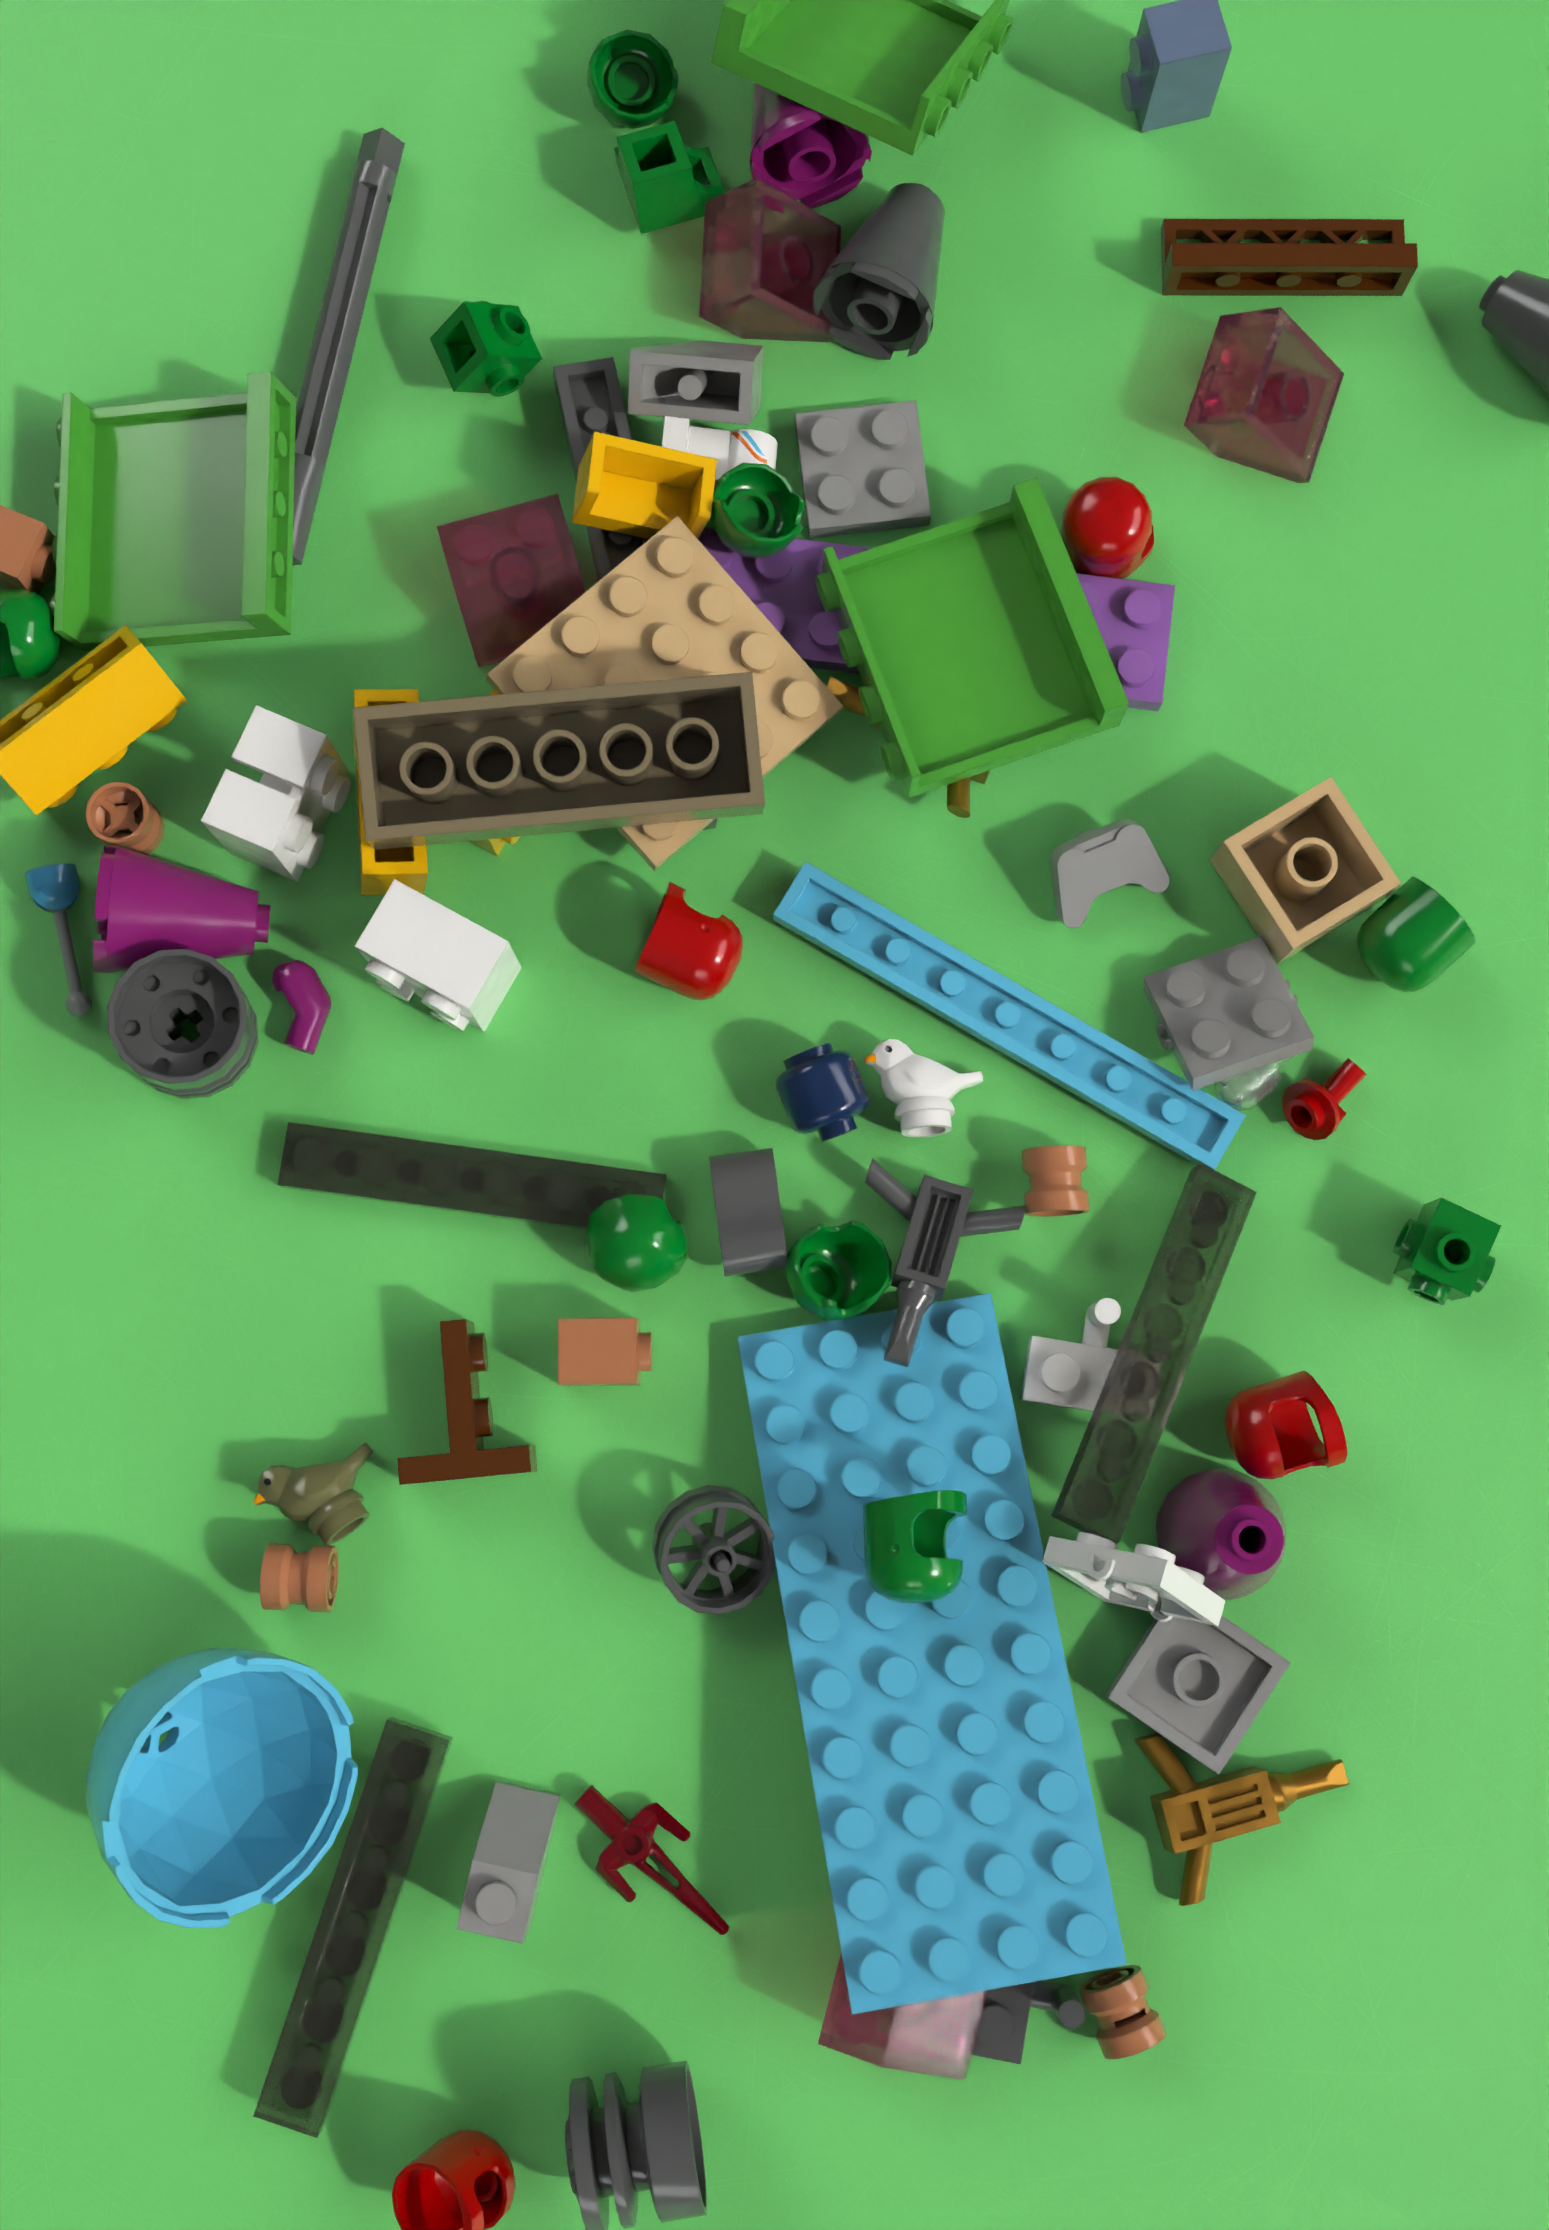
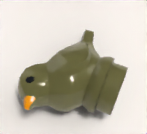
[253,1443,373,1546]

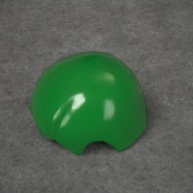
[587,29,678,129]
[710,463,805,559]
[586,1194,688,1292]
[786,1221,892,1320]

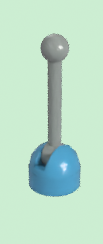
[25,863,92,1017]

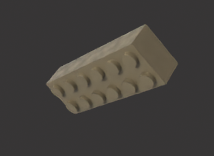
[353,672,765,850]

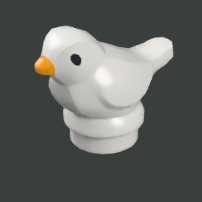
[864,1039,983,1137]

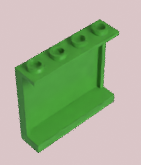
[711,0,1013,156]
[50,371,296,652]
[815,477,1129,798]

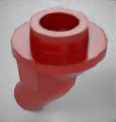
[1282,1058,1367,1140]

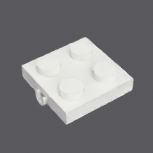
[1042,1532,1225,1626]

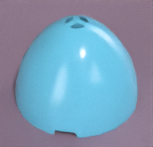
[86,1648,358,1928]

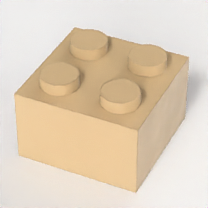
[1210,777,1401,964]

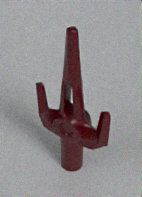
[574,1785,729,1935]

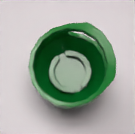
[0,589,60,681]
[1357,876,1476,992]
[863,1490,967,1603]

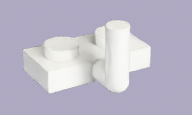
[1020,1298,1160,1421]

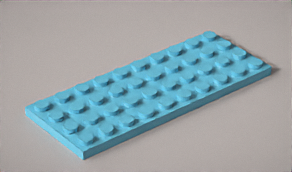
[738,1293,1127,2015]

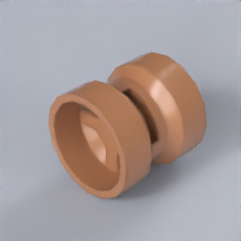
[85,782,165,855]
[1022,1145,1089,1217]
[260,1543,339,1613]
[1078,1965,1166,2059]

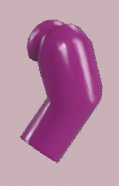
[272,960,331,1055]

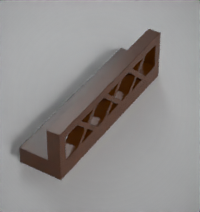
[1161,219,1418,296]

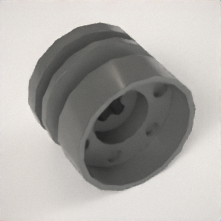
[107,949,258,1099]
[565,2061,707,2230]

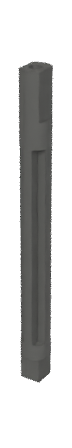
[292,127,405,566]

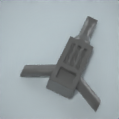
[865,1158,1026,1367]

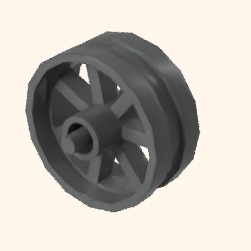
[652,1485,776,1615]

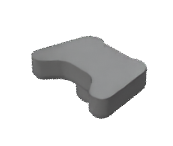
[1051,818,1170,928]

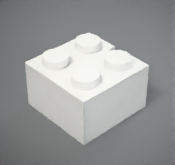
[201,705,351,882]
[355,879,522,1032]

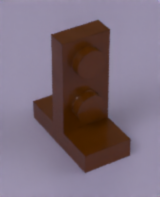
[397,1319,537,1485]

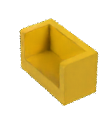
[572,431,717,539]

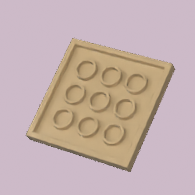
[486,516,843,871]

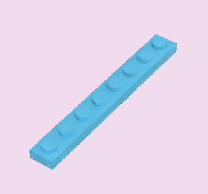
[773,862,1246,1173]

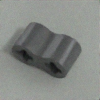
[709,1148,788,1276]

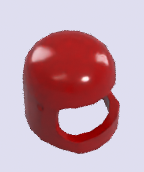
[1061,477,1154,579]
[634,882,743,1000]
[1224,1371,1348,1479]
[392,2129,516,2230]

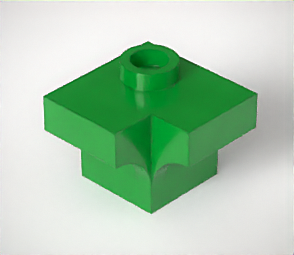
[614,121,727,234]

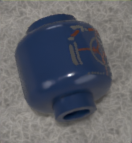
[776,1043,869,1142]

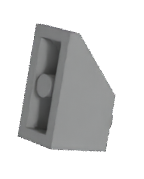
[628,341,763,425]
[456,1781,561,1944]

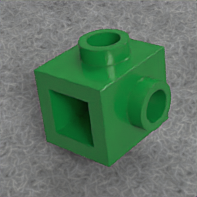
[429,301,542,397]
[1393,1198,1501,1305]

